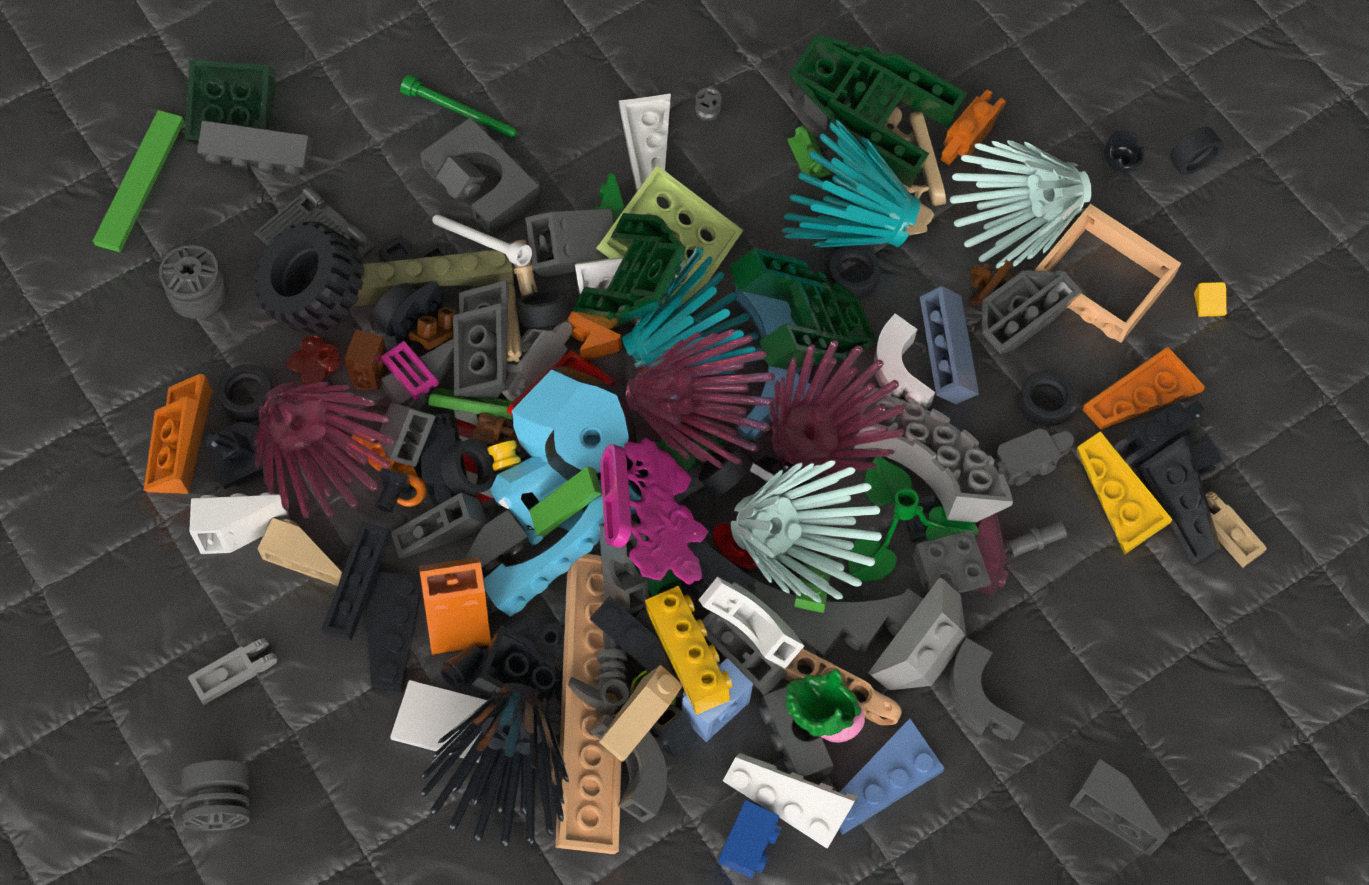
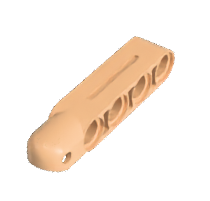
[780,648,902,725]

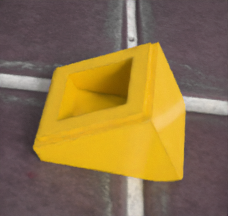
[1194,282,1226,317]

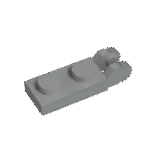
[188,638,278,705]

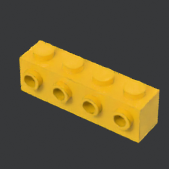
[645,586,733,715]

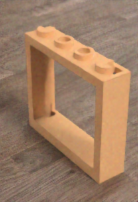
[1035,204,1181,343]

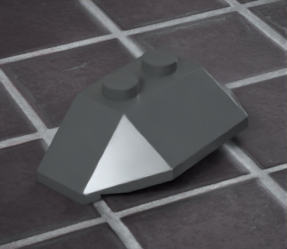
[981,271,1082,354]

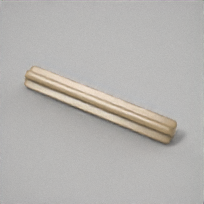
[507,284,522,362]

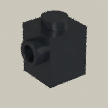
[649,704,698,758]

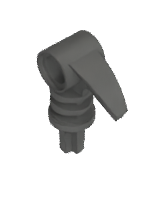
[568,632,629,716]

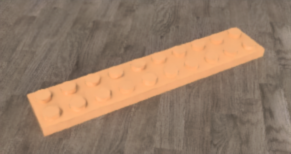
[555,554,624,854]

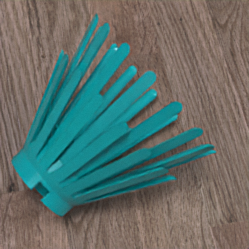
[782,120,921,248]
[622,246,764,383]

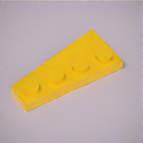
[1077,432,1172,554]

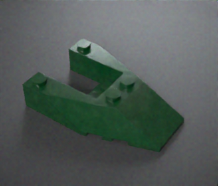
[789,34,967,188]
[572,213,686,329]
[729,248,878,369]

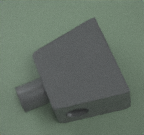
[377,402,435,467]

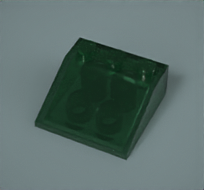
[185,59,276,141]

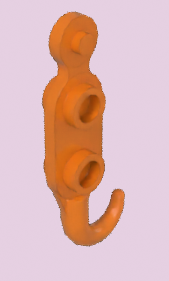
[350,432,427,507]

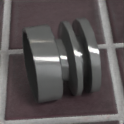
[159,245,227,319]
[181,760,250,831]

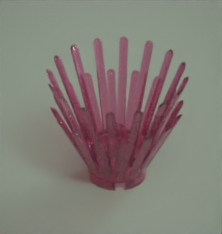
[626,329,776,468]
[769,340,906,478]
[254,382,394,518]

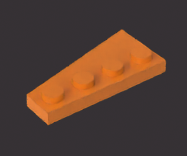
[1082,347,1205,430]

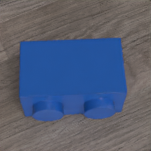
[719,800,782,879]

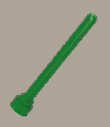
[400,74,517,138]

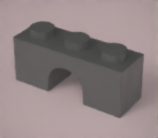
[599,519,649,614]
[759,687,833,782]

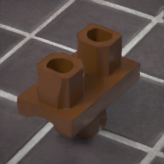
[969,259,1015,308]
[409,307,457,352]
[471,413,523,455]

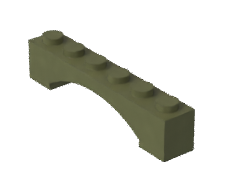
[351,250,514,307]

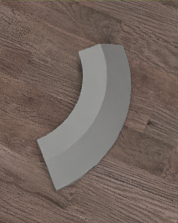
[851,385,1013,523]

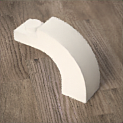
[874,314,935,410]
[699,577,804,668]

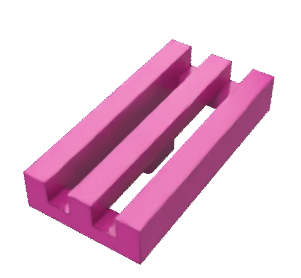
[381,341,439,400]

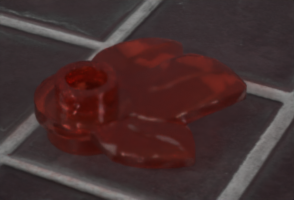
[286,336,340,389]

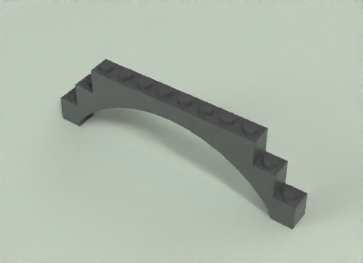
[631,416,923,659]

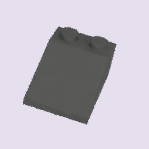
[1069,759,1167,856]

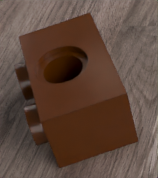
[344,329,387,391]

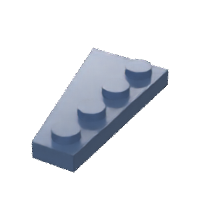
[839,719,945,835]

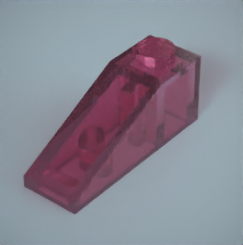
[974,513,1009,596]

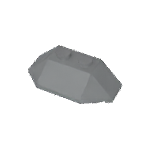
[868,577,967,690]

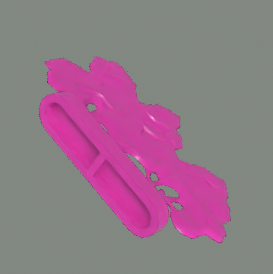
[600,438,708,584]

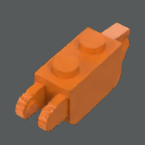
[940,89,1006,165]

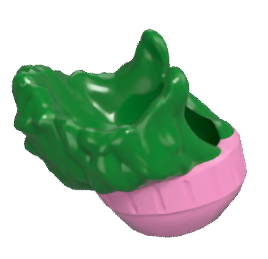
[785,668,865,743]

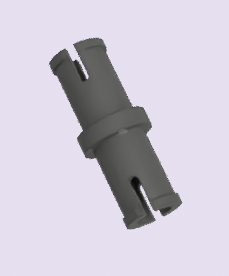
[1006,521,1067,558]

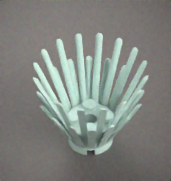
[950,140,1091,269]
[731,461,882,603]

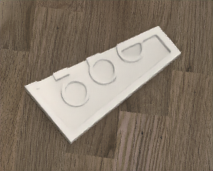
[619,94,671,192]
[723,753,858,848]

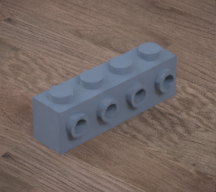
[920,286,979,404]

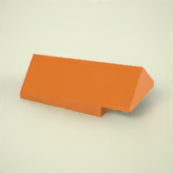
[143,374,213,494]

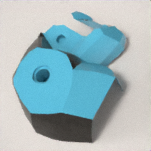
[490,366,639,545]

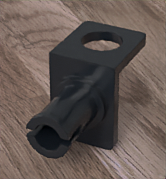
[375,464,422,513]

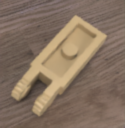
[1205,491,1267,568]

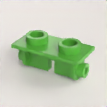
[787,126,831,183]

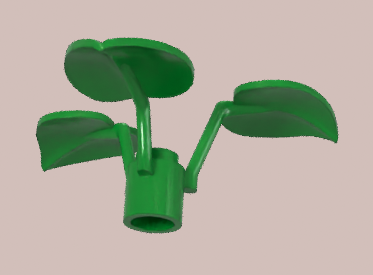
[847,455,979,582]

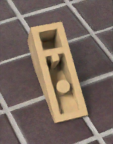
[258,518,342,586]
[599,665,682,762]

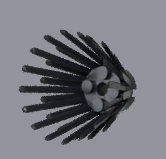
[421,683,569,846]

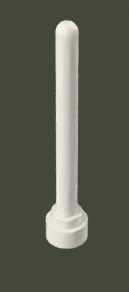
[432,215,532,266]

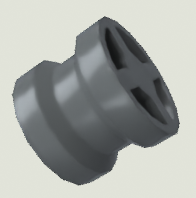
[695,87,722,121]

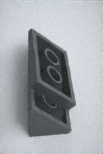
[453,280,509,399]

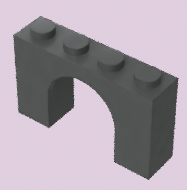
[420,118,540,236]

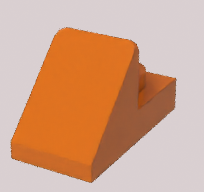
[567,311,622,361]

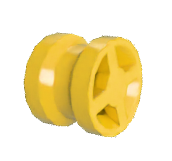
[488,440,521,471]

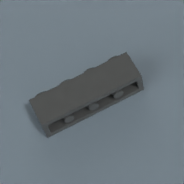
[197,121,314,175]

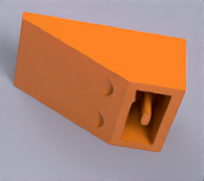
[419,557,491,655]

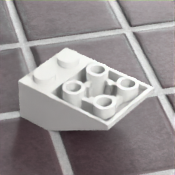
[190,492,290,554]

